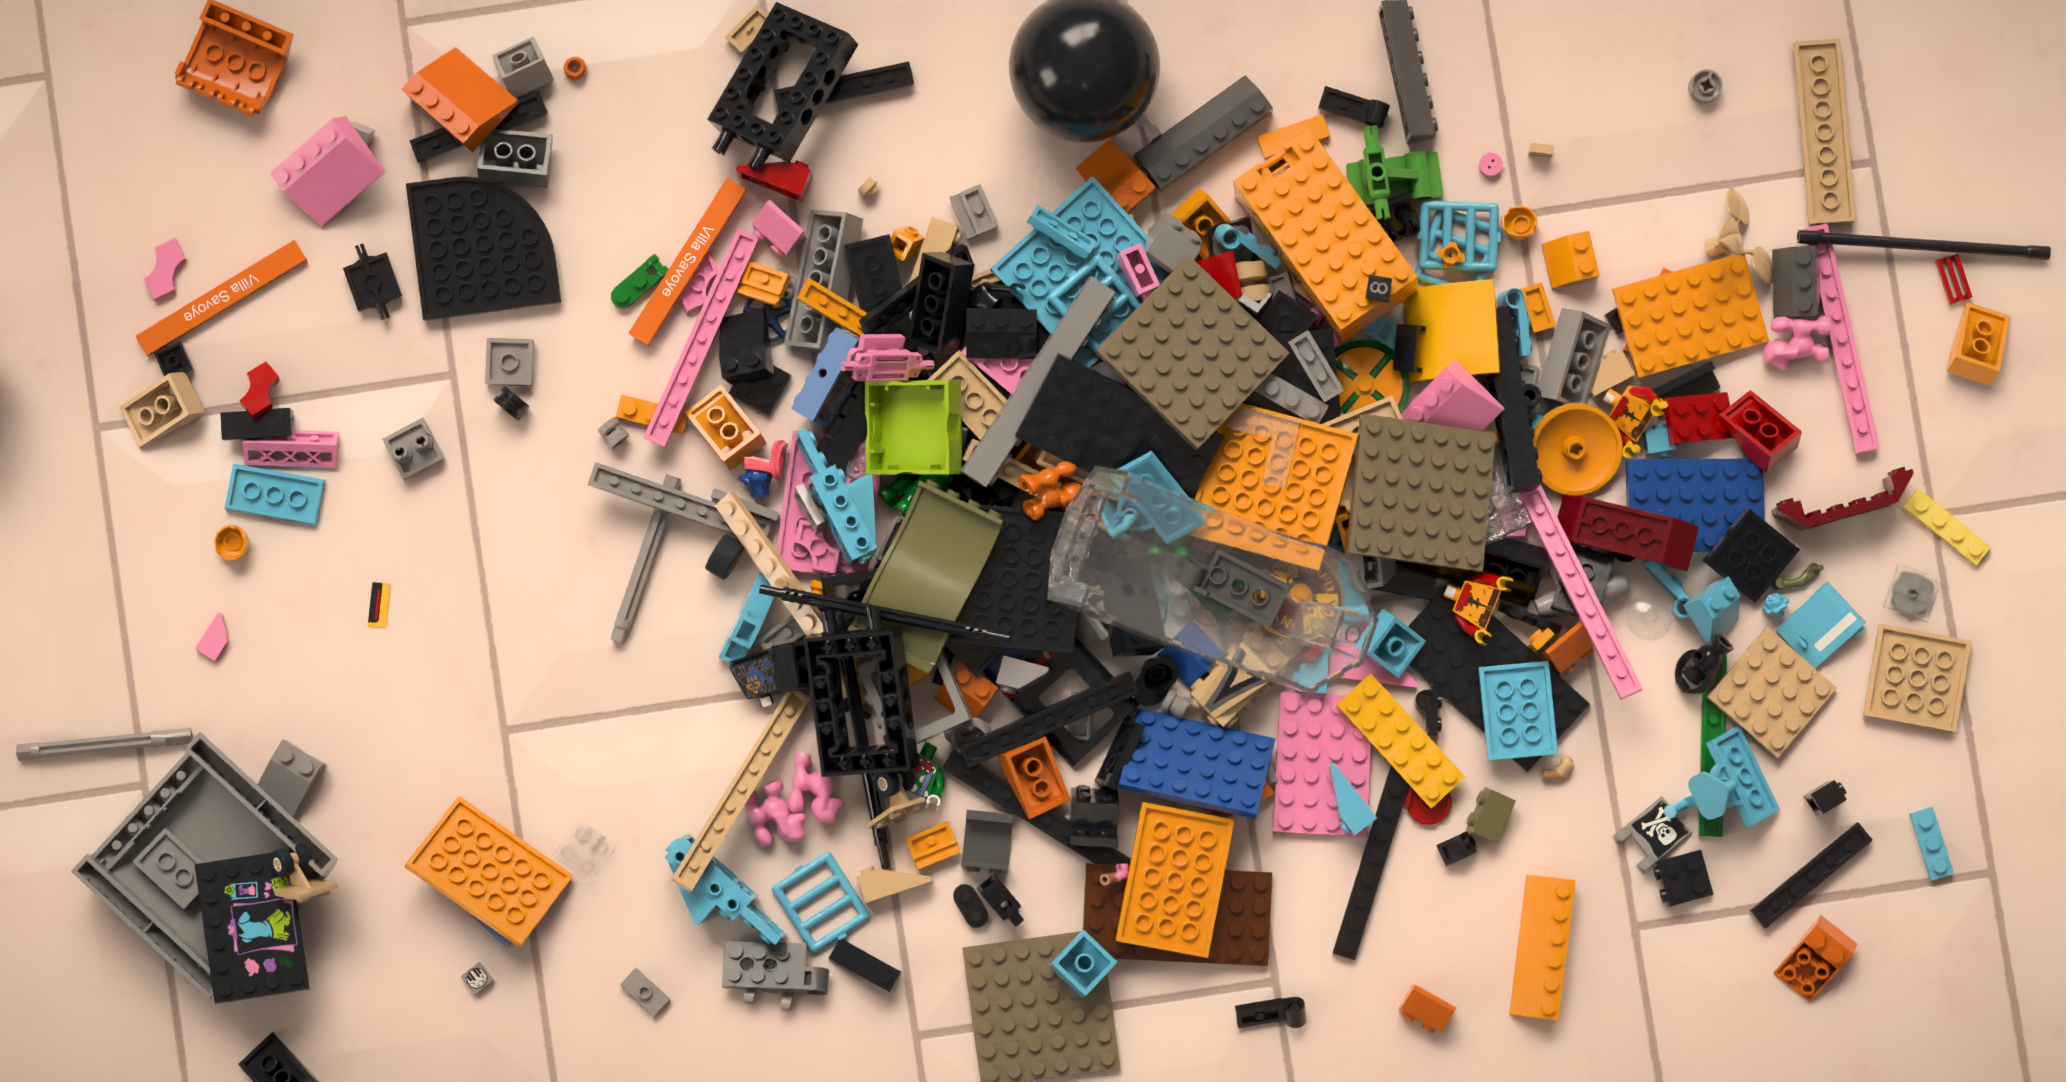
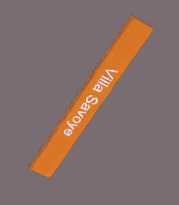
[628,177,748,346]
[136,240,307,356]

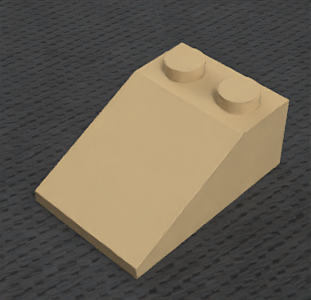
[120,372,205,447]

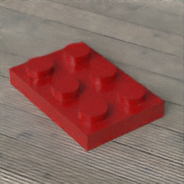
[1663,392,1733,445]

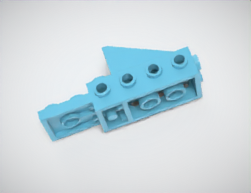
[794,427,877,566]
[664,834,787,945]

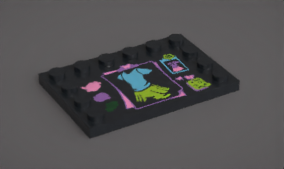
[194,850,310,1005]

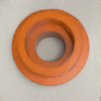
[563,57,587,80]

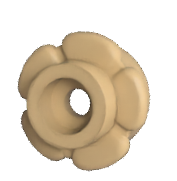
[858,177,878,198]

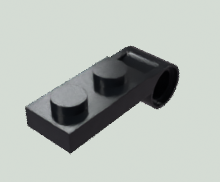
[1318,86,1390,128]
[1235,997,1307,1028]

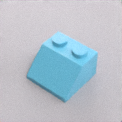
[1683,576,1741,645]
[1355,609,1426,678]
[1048,930,1117,998]

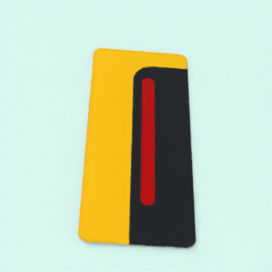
[368,582,391,628]

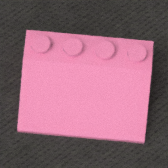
[270,116,385,227]
[1401,359,1505,431]

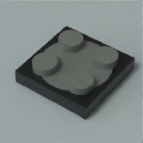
[1204,216,1257,263]

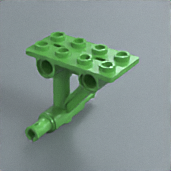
[1346,125,1443,220]

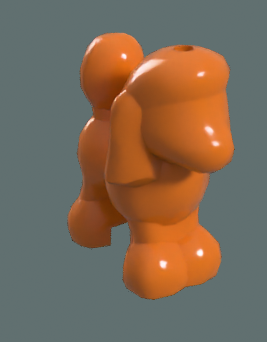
[1018,461,1087,520]

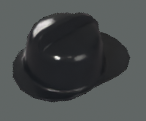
[1134,655,1180,706]

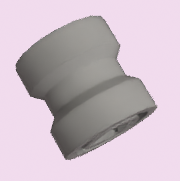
[597,417,629,449]
[1160,689,1190,720]

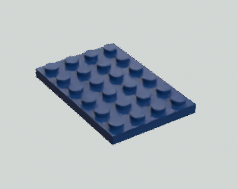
[1625,459,1765,552]
[1118,708,1275,819]

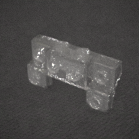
[1485,451,1531,545]

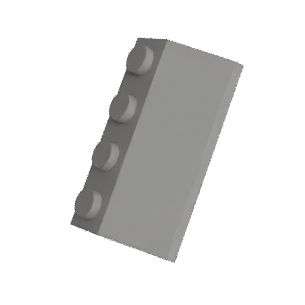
[1538,308,1610,406]

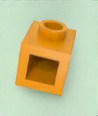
[891,226,925,262]

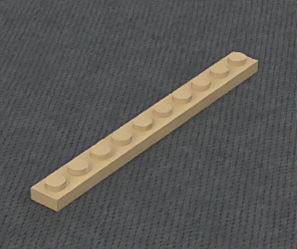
[671,691,810,892]

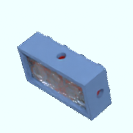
[791,327,860,427]

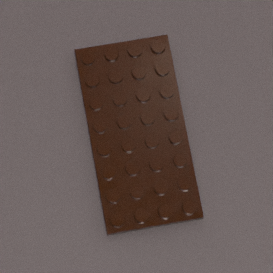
[1082,863,1272,966]

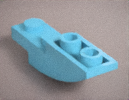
[718,572,774,663]

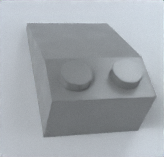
[258,739,326,817]

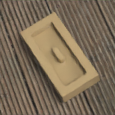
[725,4,768,54]

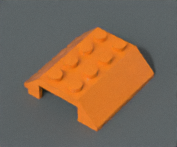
[175,0,294,117]

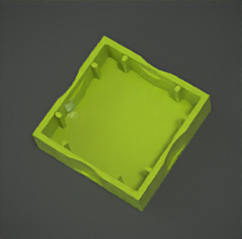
[865,380,962,475]

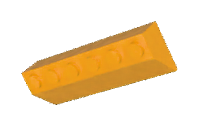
[1509,875,1576,1020]

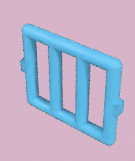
[1417,201,1501,272]
[1415,210,1502,285]
[1048,255,1142,356]
[772,852,870,953]

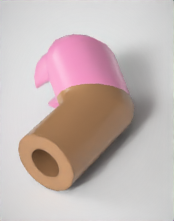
[1100,863,1129,885]

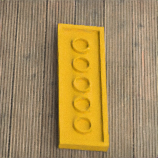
[1336,673,1465,809]

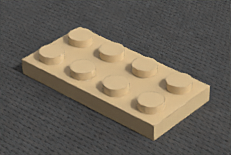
[928,350,1007,440]

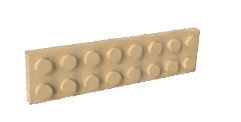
[1793,38,1856,225]

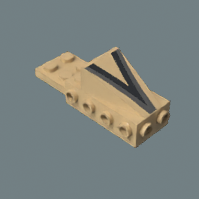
[1190,625,1310,727]

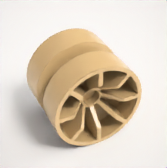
[1235,261,1273,303]

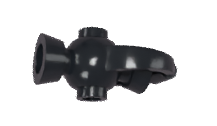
[1675,633,1734,695]

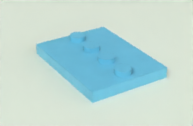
[1478,661,1558,761]

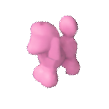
[1763,315,1831,370]
[788,753,845,824]
[744,779,806,847]

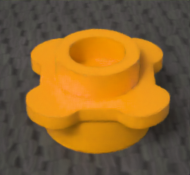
[1437,242,1464,269]

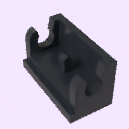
[1393,324,1426,373]

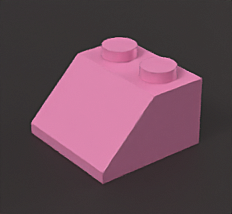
[752,200,805,257]

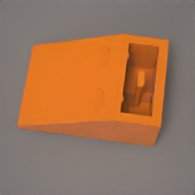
[1773,915,1857,1002]

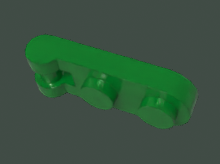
[611,253,669,309]

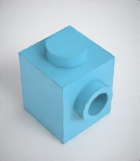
[1642,424,1679,458]

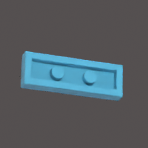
[1027,205,1096,259]
[1909,807,1954,881]

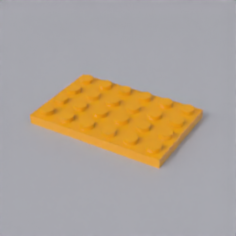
[1612,254,1769,378]
[404,796,574,948]
[1115,802,1235,958]

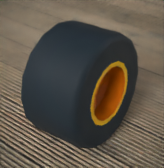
[705,534,744,580]

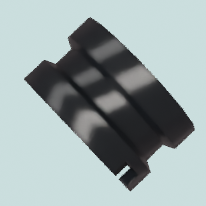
[493,386,530,420]

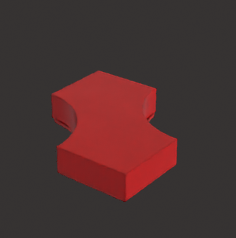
[240,361,280,420]

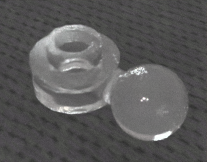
[846,442,866,481]

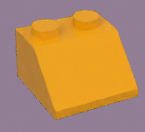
[1541,231,1600,289]

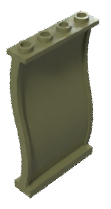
[847,479,1007,675]

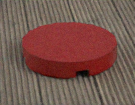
[1405,787,1452,825]

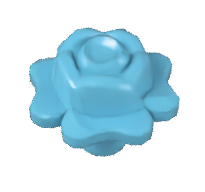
[1762,593,1789,617]

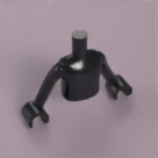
[968,282,1026,309]

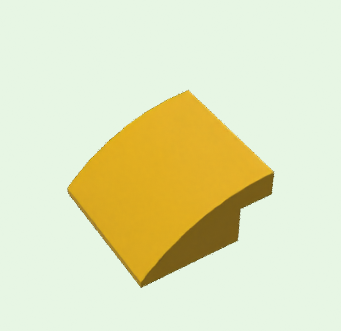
[1404,279,1501,383]

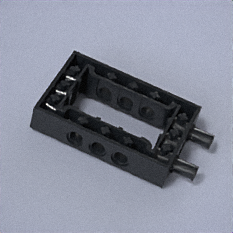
[707,2,859,172]
[803,605,919,777]

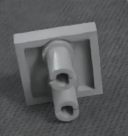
[382,417,445,480]

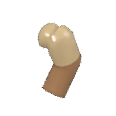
[1542,756,1574,781]

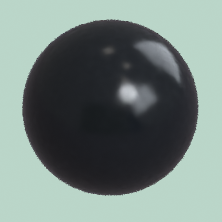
[1009,0,1160,143]

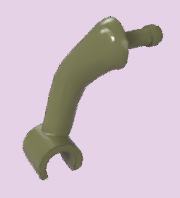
[1771,563,1824,590]

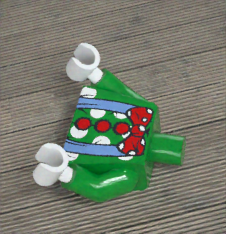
[873,741,945,811]

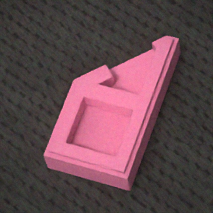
[195,612,228,661]

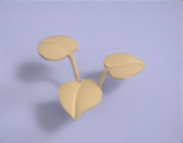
[1704,187,1773,286]

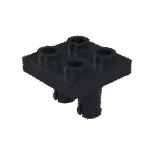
[1367,191,1420,243]

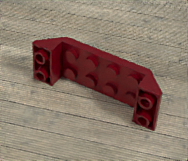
[1771,467,1914,531]
[1557,494,1699,572]

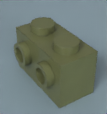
[1466,787,1516,843]

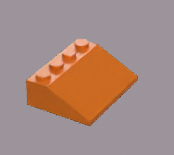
[401,47,519,153]

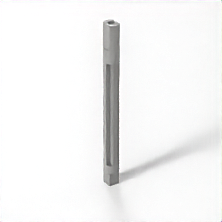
[610,474,681,644]
[16,727,193,761]

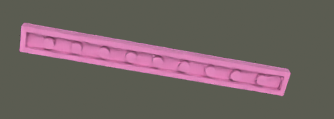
[1804,223,1879,454]
[643,229,759,448]
[1519,484,1643,700]

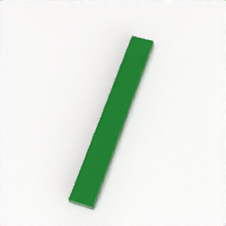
[1698,654,1727,837]

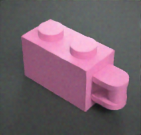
[1115,243,1160,302]

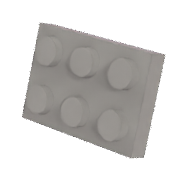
[133,828,203,910]

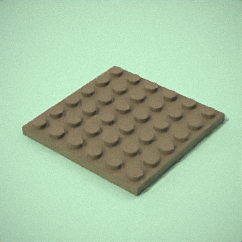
[1094,256,1290,450]
[1346,414,1496,572]
[962,931,1120,1082]

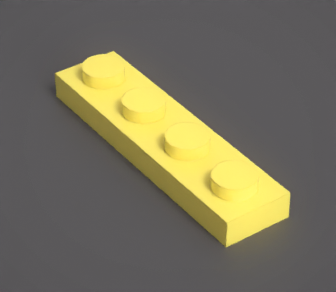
[1903,488,1991,565]

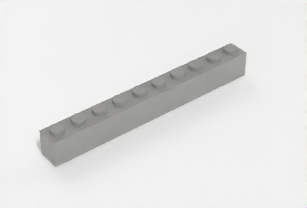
[960,276,1115,487]

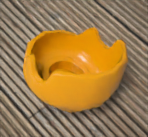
[1502,206,1538,240]
[214,525,250,561]

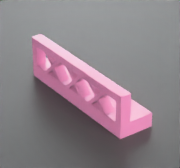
[243,430,339,468]

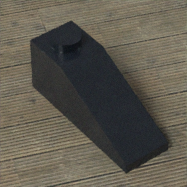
[829,939,901,992]

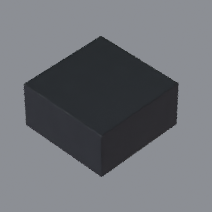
[154,341,194,376]

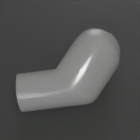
[777,265,797,300]

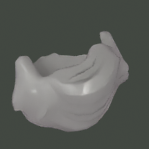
[944,717,991,753]

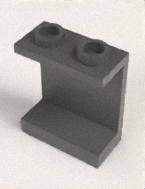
[961,810,1013,875]

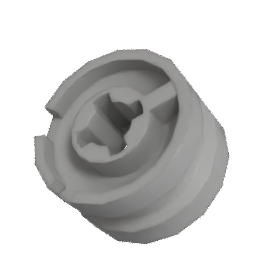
[1688,69,1723,104]

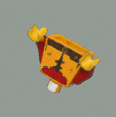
[1603,385,1668,458]
[1443,573,1513,646]

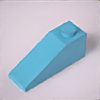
[1329,763,1377,836]

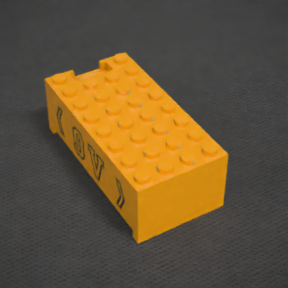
[1233,128,1418,344]

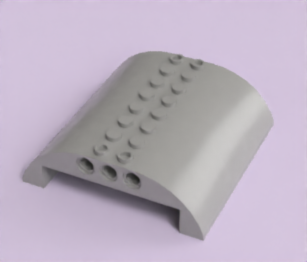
[70,732,338,999]

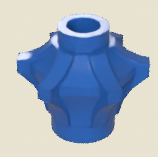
[739,469,773,497]

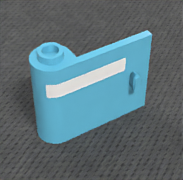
[1775,581,1866,669]

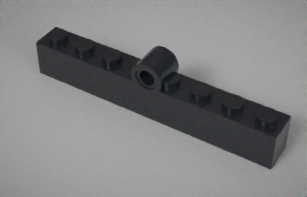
[1487,307,1542,494]

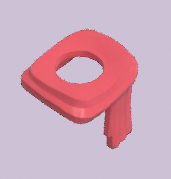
[744,440,788,479]

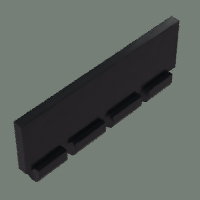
[816,381,867,472]

